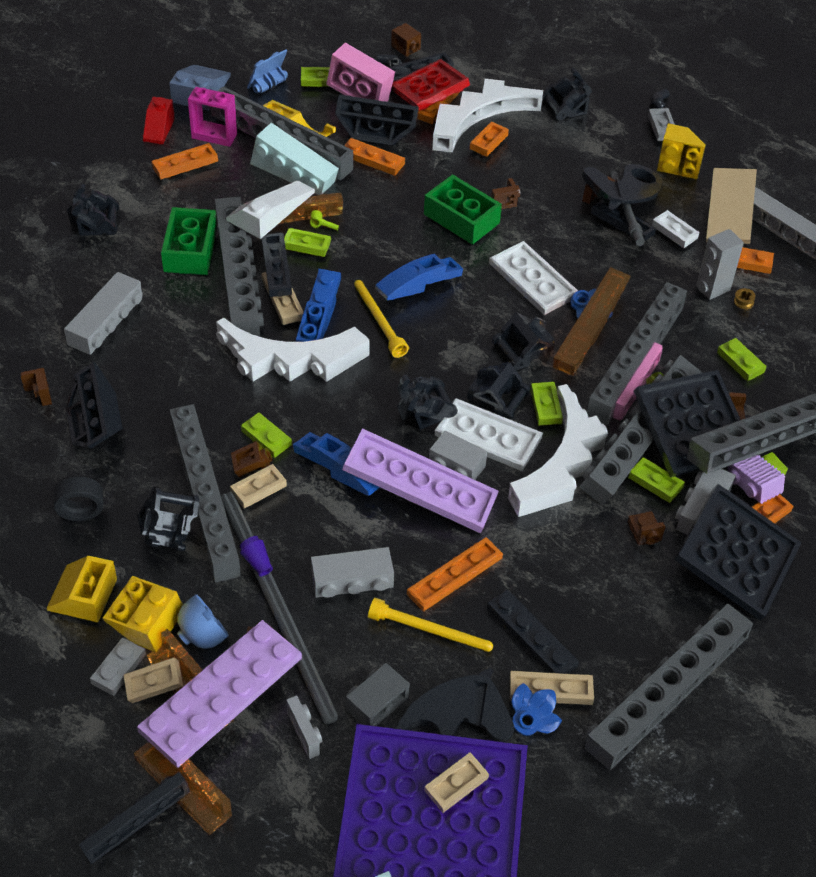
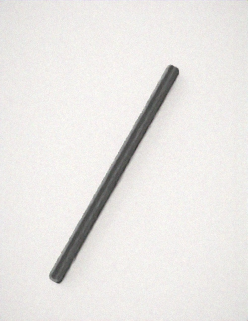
[221,492,338,725]

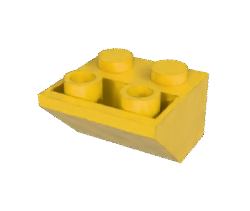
[657,123,705,179]
[47,556,117,622]
[103,576,183,652]

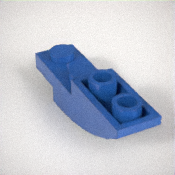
[375,254,463,300]
[296,269,341,342]
[293,432,380,496]

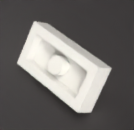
[652,210,699,248]

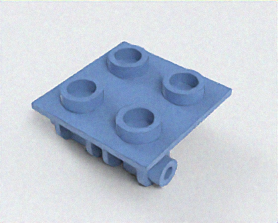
[247,49,288,93]

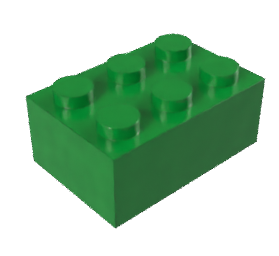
[424,174,502,245]
[161,207,217,275]

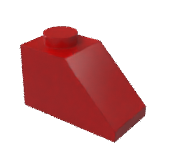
[143,97,175,144]

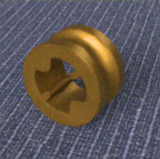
[734,288,755,309]

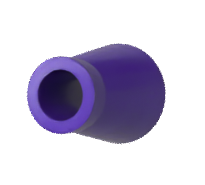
[239,536,273,577]

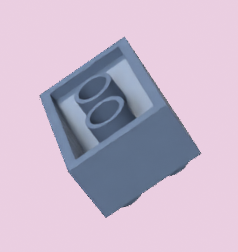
[170,65,231,111]

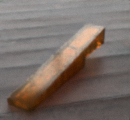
[553,267,631,376]

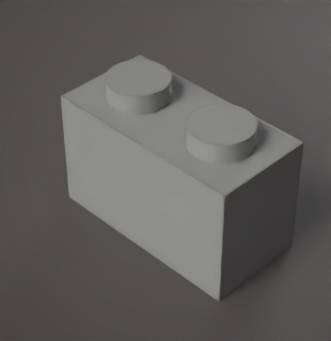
[429,431,487,480]

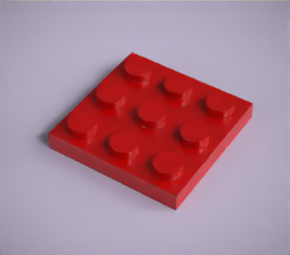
[391,59,470,110]

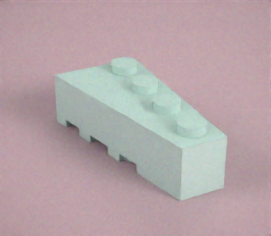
[250,123,339,196]

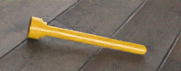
[354,280,409,358]
[368,598,493,652]

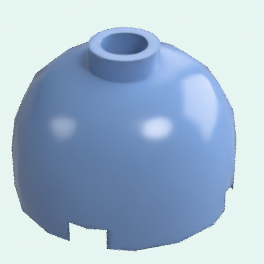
[177,594,229,649]

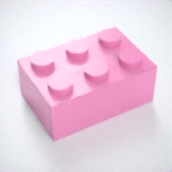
[327,43,395,102]

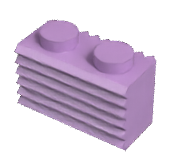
[728,455,785,504]

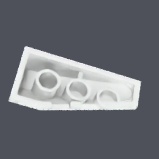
[226,181,315,239]

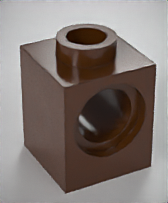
[391,23,421,57]

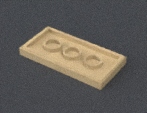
[706,168,757,244]

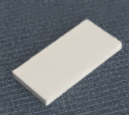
[489,241,578,315]
[435,398,543,471]

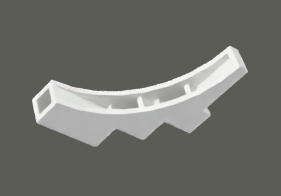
[433,79,543,152]
[216,318,369,382]
[508,384,608,517]

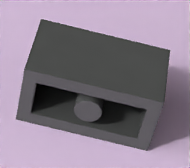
[346,663,410,726]

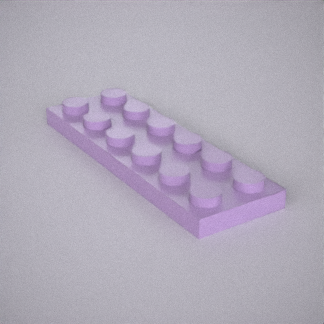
[342,428,499,533]
[137,620,302,768]

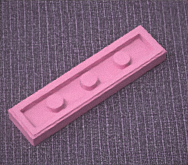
[613,343,663,421]

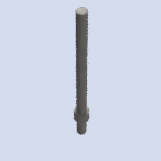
[610,171,645,246]

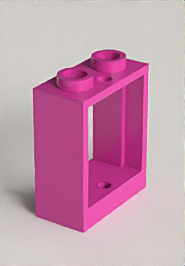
[188,87,237,147]

